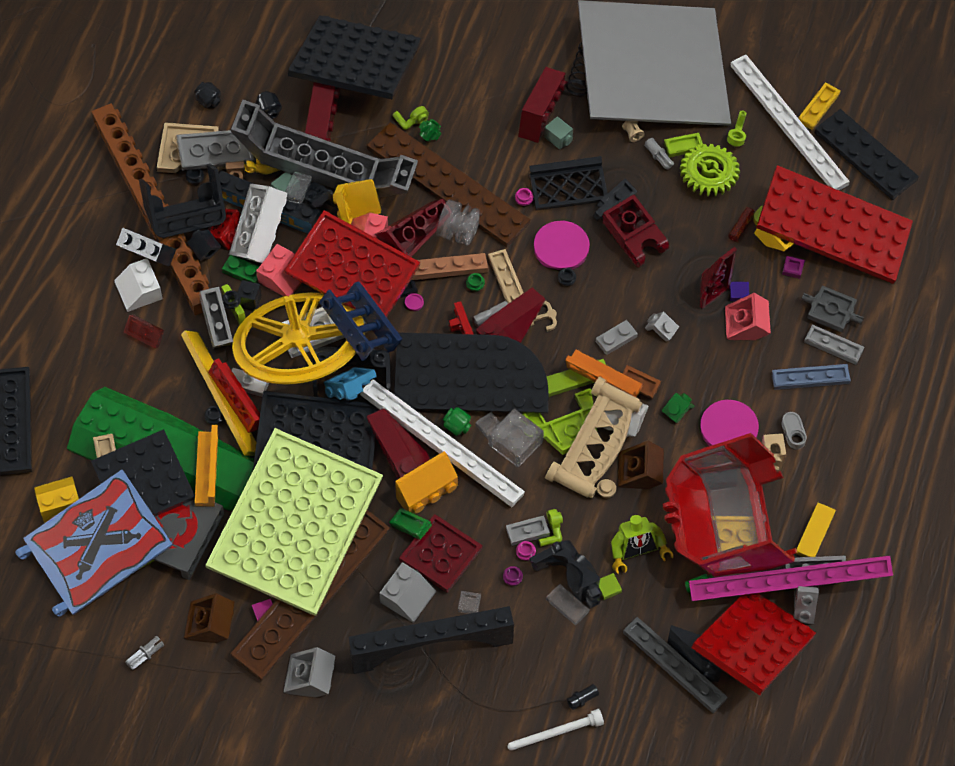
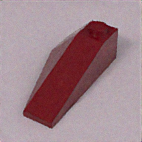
[700,247,737,309]
[476,287,546,343]
[366,409,430,480]

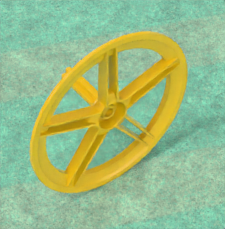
[232,293,365,384]

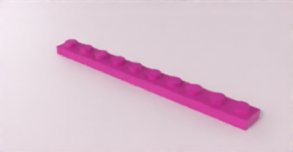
[689,556,893,601]

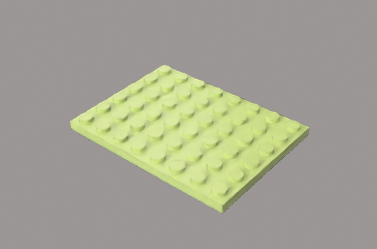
[206,428,383,616]

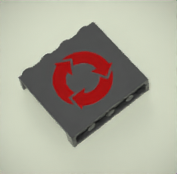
[152,494,224,580]

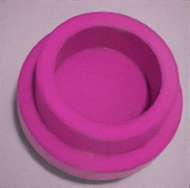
[515,188,533,206]
[516,541,536,561]

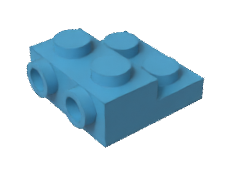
[324,367,377,400]

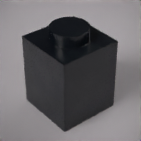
[187,230,221,260]
[238,280,262,311]

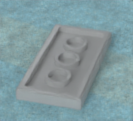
[176,130,255,170]

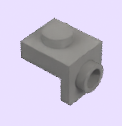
[645,312,679,341]

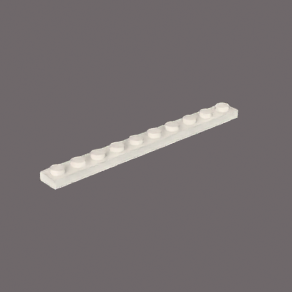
[731,55,850,190]
[360,379,525,507]

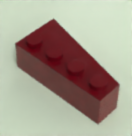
[305,82,340,142]

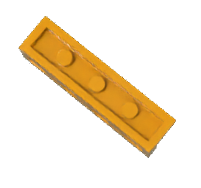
[195,425,218,507]

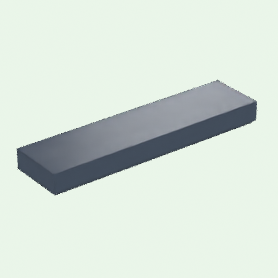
[771,364,851,390]

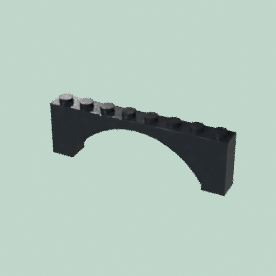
[348,606,514,674]

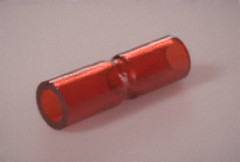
[728,207,755,242]

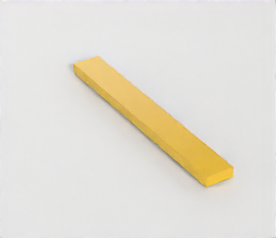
[181,330,257,456]

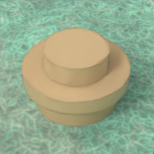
[597,479,616,498]

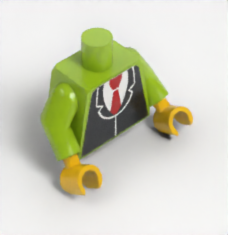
[611,515,673,574]

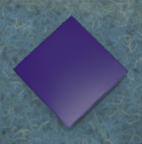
[730,282,749,301]

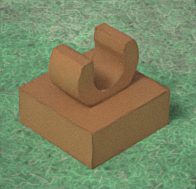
[226,161,246,179]

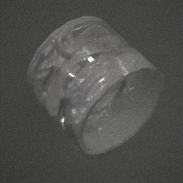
[437,199,480,246]

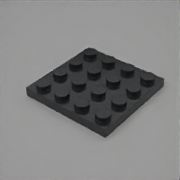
[91,429,195,517]

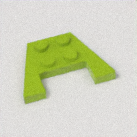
[522,388,597,455]

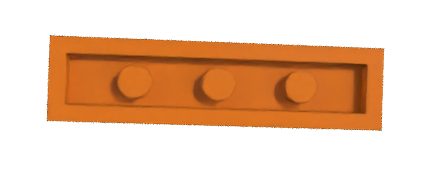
[565,350,643,397]

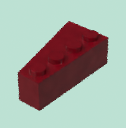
[518,67,567,143]
[375,198,454,257]

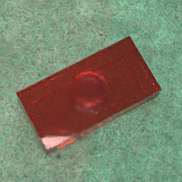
[124,314,165,348]

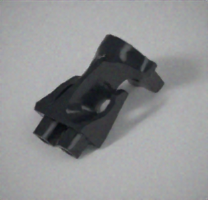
[529,540,602,608]

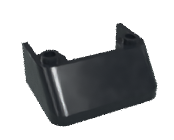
[139,163,226,238]
[313,345,391,397]

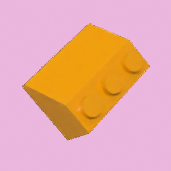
[395,451,458,513]

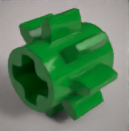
[419,119,442,142]

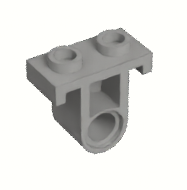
[793,586,819,624]

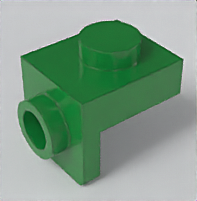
[662,393,695,423]

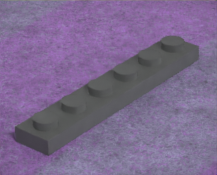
[623,617,728,713]

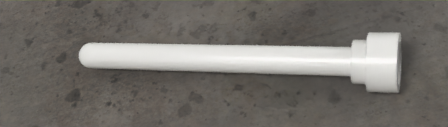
[507,709,604,750]

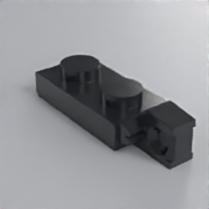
[593,179,638,221]

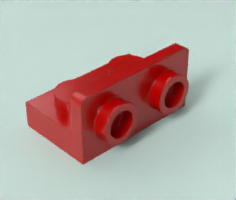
[208,209,241,249]

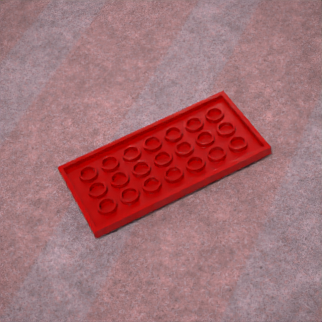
[756,165,913,284]

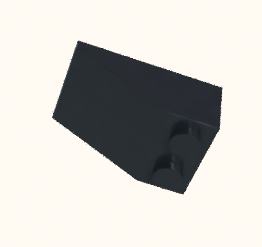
[667,625,723,682]

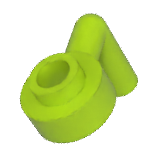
[392,106,429,130]
[727,111,747,147]
[538,509,563,547]

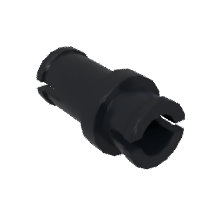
[567,684,599,710]

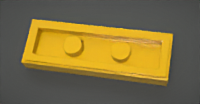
[798,82,841,130]
[796,503,836,557]

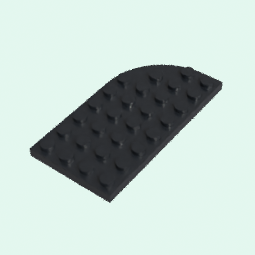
[394,332,549,414]

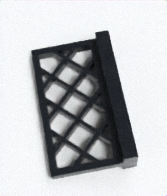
[528,156,607,210]

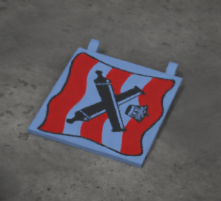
[15,470,173,617]

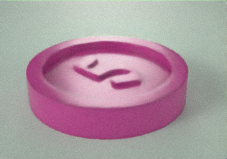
[405,293,424,311]

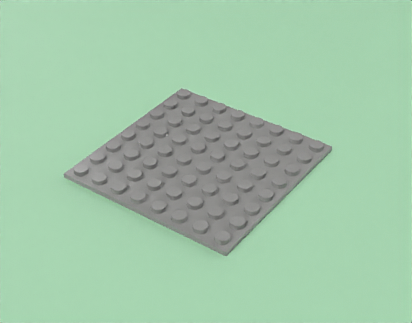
[578,0,731,126]

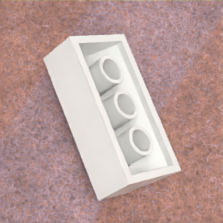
[229,184,288,264]

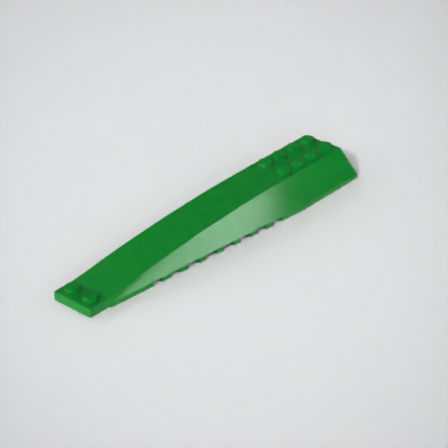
[67,387,254,511]

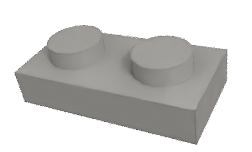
[595,320,638,355]
[506,515,550,546]

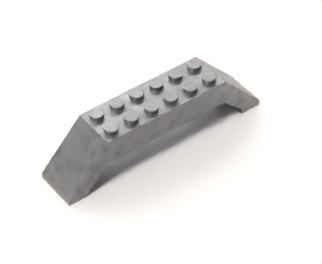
[231,100,418,198]

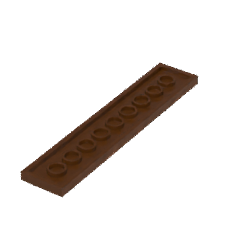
[367,122,531,247]
[230,510,390,680]

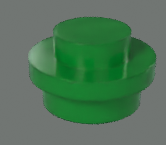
[466,273,485,291]

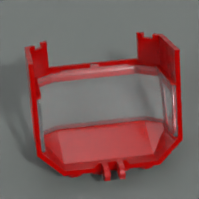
[663,433,797,577]

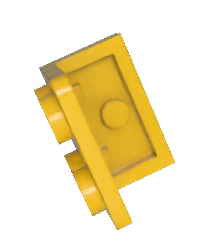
[333,179,381,224]

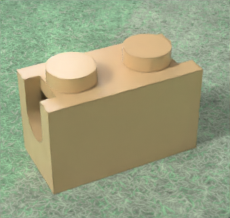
[762,434,786,472]

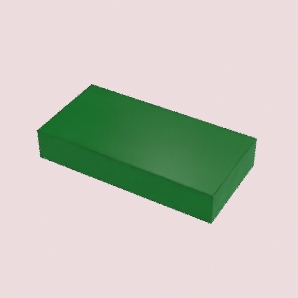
[389,508,432,540]

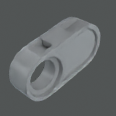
[781,412,807,449]

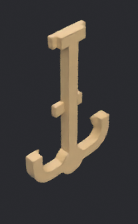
[531,301,557,331]

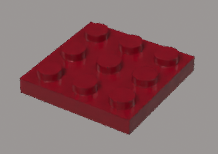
[399,514,483,593]

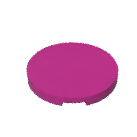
[534,221,590,270]
[700,400,759,452]

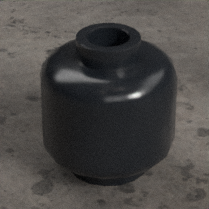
[194,82,221,108]
[255,91,282,119]

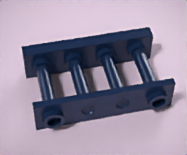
[319,281,403,361]

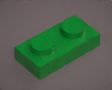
[222,255,259,283]

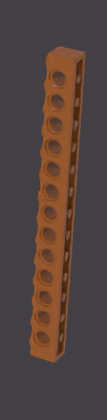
[91,103,209,316]

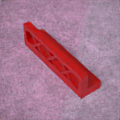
[208,358,260,433]

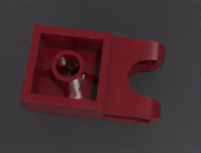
[603,194,669,267]

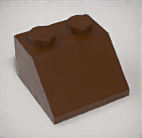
[618,440,664,489]
[184,593,235,643]

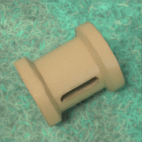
[622,121,644,142]

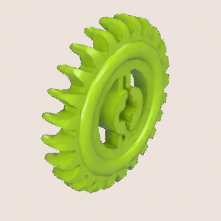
[680,144,740,197]

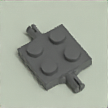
[801,286,864,332]

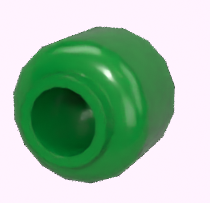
[442,407,472,436]

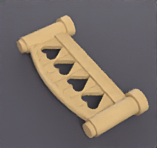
[545,377,643,498]

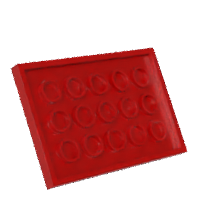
[284,210,421,317]
[691,593,816,695]

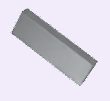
[804,325,865,365]

